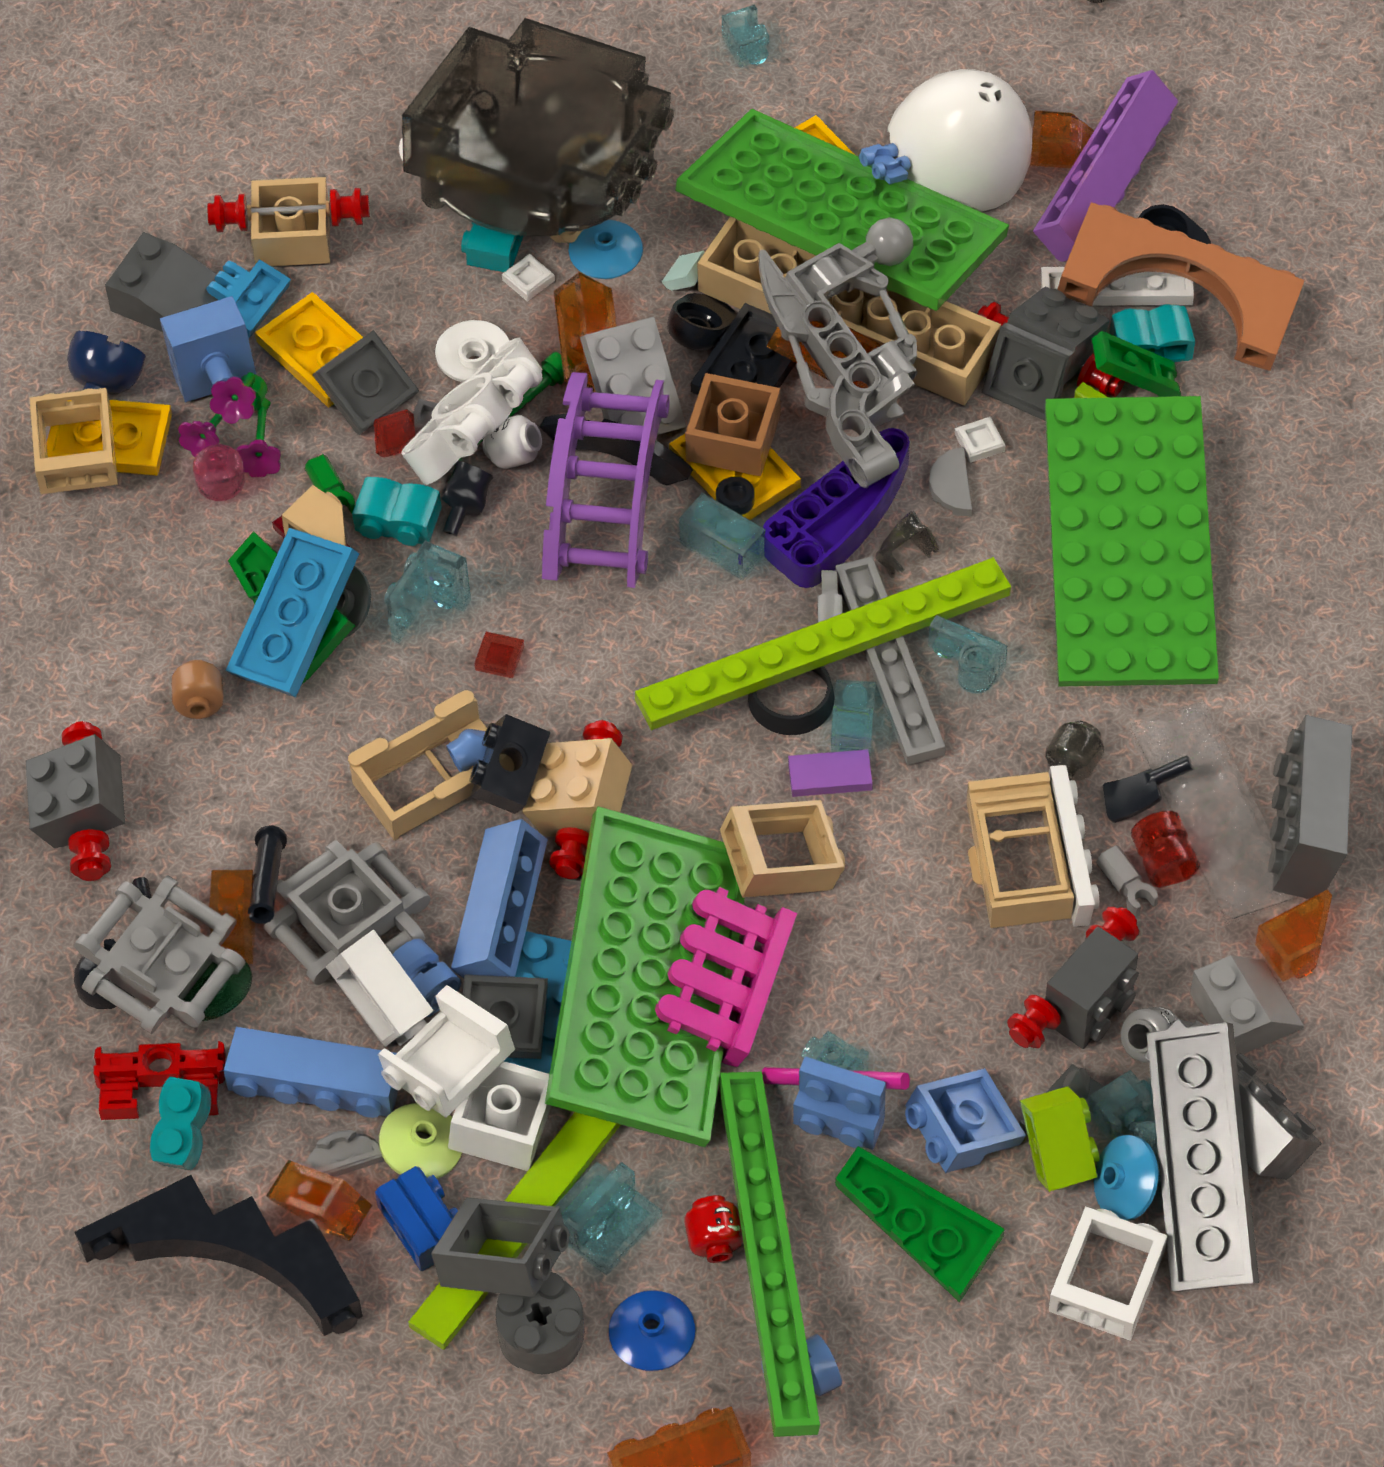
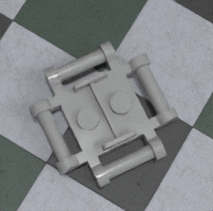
[264,840,431,985]
[74,875,245,1034]

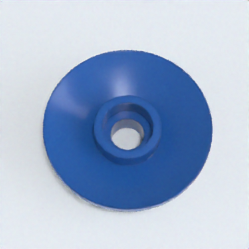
[609,1290,695,1371]

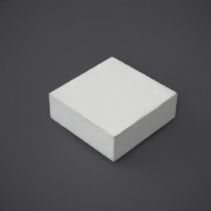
[502,254,555,302]
[955,417,1005,463]

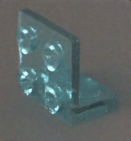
[384,540,471,644]

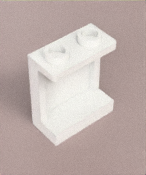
[378,985,515,1118]

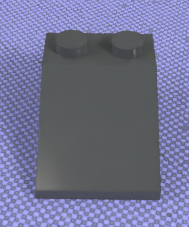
[105,232,218,332]

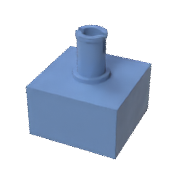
[160,296,256,402]

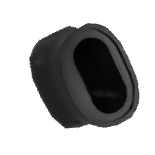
[441,461,494,536]

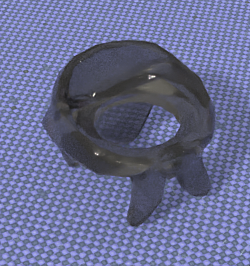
[875,511,939,579]

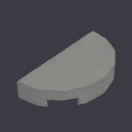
[929,447,972,517]
[304,1130,385,1186]

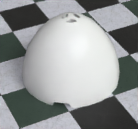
[888,69,1032,212]

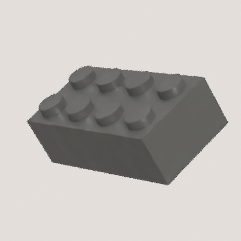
[1268,715,1352,902]
[1144,1019,1322,1180]

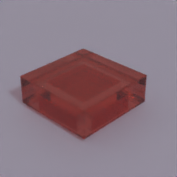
[374,409,415,457]
[474,631,524,679]

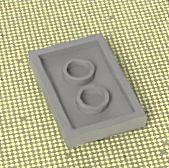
[580,316,687,435]

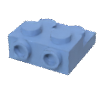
[793,1056,886,1150]
[905,1068,1026,1173]

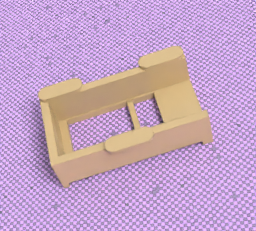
[348,690,514,841]
[967,772,1074,928]

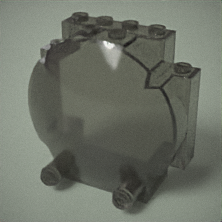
[402,18,674,236]

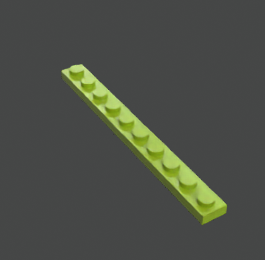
[635,557,1011,731]

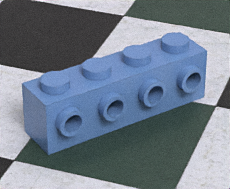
[451,819,548,978]
[224,1027,399,1118]

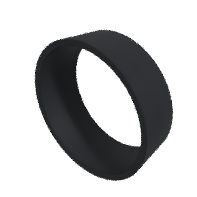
[748,666,835,735]

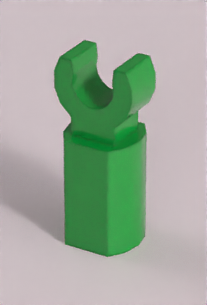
[304,454,355,513]

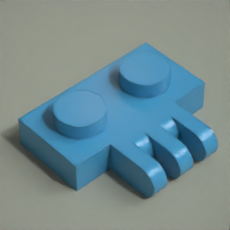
[206,259,291,338]

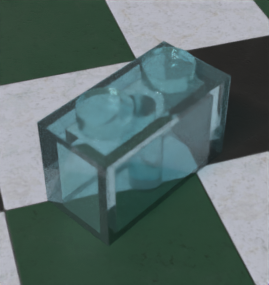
[679,493,766,580]

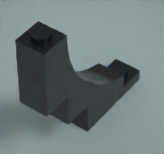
[75,1175,363,1336]

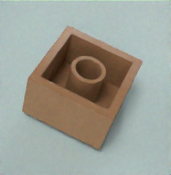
[685,373,781,476]

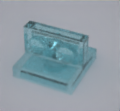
[554,1161,662,1276]

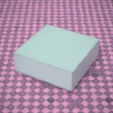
[662,251,705,291]

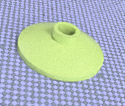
[379,1103,462,1179]

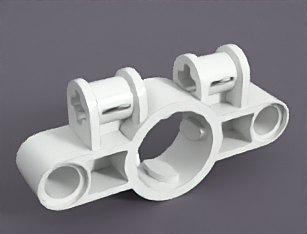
[401,338,543,485]

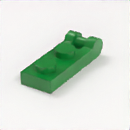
[1092,331,1181,397]

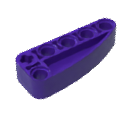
[762,428,910,588]

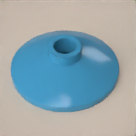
[569,220,643,279]
[1094,1135,1159,1221]

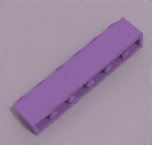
[1033,70,1178,262]

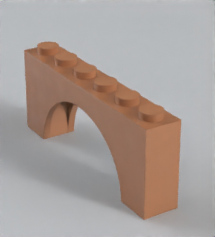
[1057,202,1305,371]

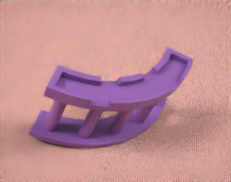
[542,372,670,588]

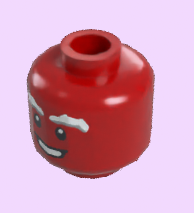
[684,1195,743,1263]

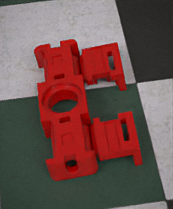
[93,1041,226,1120]

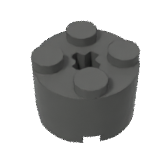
[495,1272,585,1375]

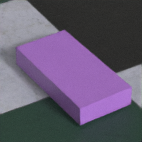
[788,749,872,797]

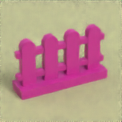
[655,887,797,1067]

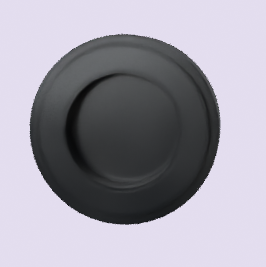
[716,477,755,516]

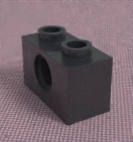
[469,714,550,814]

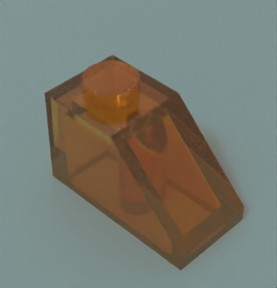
[1030,110,1094,168]
[209,870,256,965]
[1255,889,1332,982]
[266,1160,373,1242]

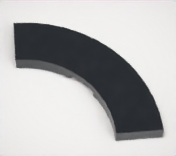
[539,414,693,486]

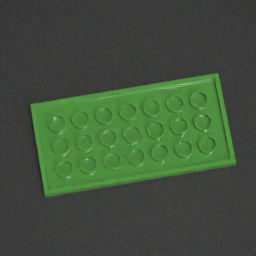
[675,109,1009,311]
[1045,396,1219,687]
[545,806,745,1147]

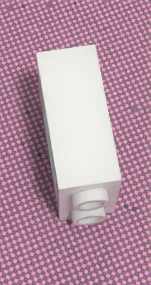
[326,929,434,1047]
[1049,1206,1167,1341]

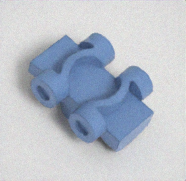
[859,143,911,184]

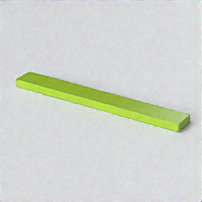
[408,1112,621,1350]

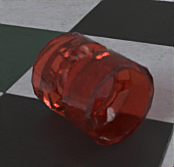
[1131,810,1200,888]

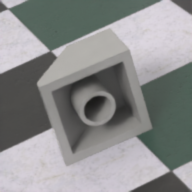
[1190,955,1304,1055]

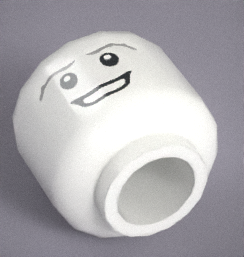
[482,415,542,469]

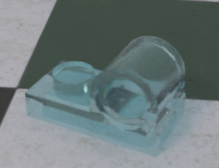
[928,615,1008,694]
[831,680,876,756]

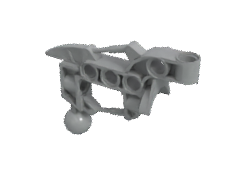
[758,217,917,488]

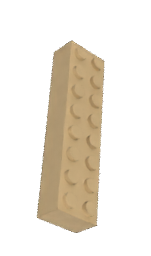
[697,217,1001,406]

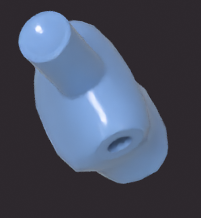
[446,729,487,772]

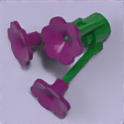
[178,372,281,477]

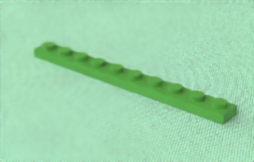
[719,1071,820,1437]

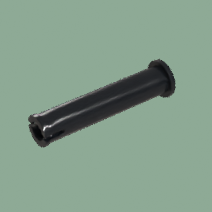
[248,825,287,924]

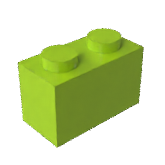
[1020,1086,1100,1192]

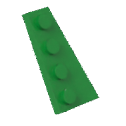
[228,531,355,684]
[835,1146,1005,1303]

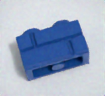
[375,1166,458,1271]

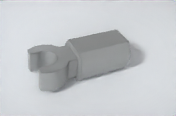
[817,570,843,622]
[1096,845,1159,917]

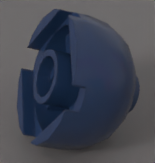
[67,331,146,395]

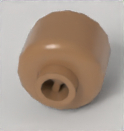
[171,660,224,719]

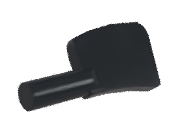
[1103,755,1194,823]

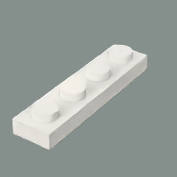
[1041,267,1194,306]
[1049,765,1099,927]

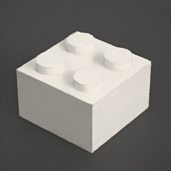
[448,1061,551,1171]

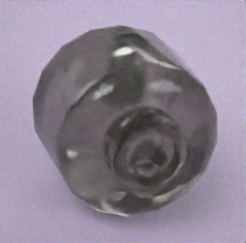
[1045,721,1105,781]

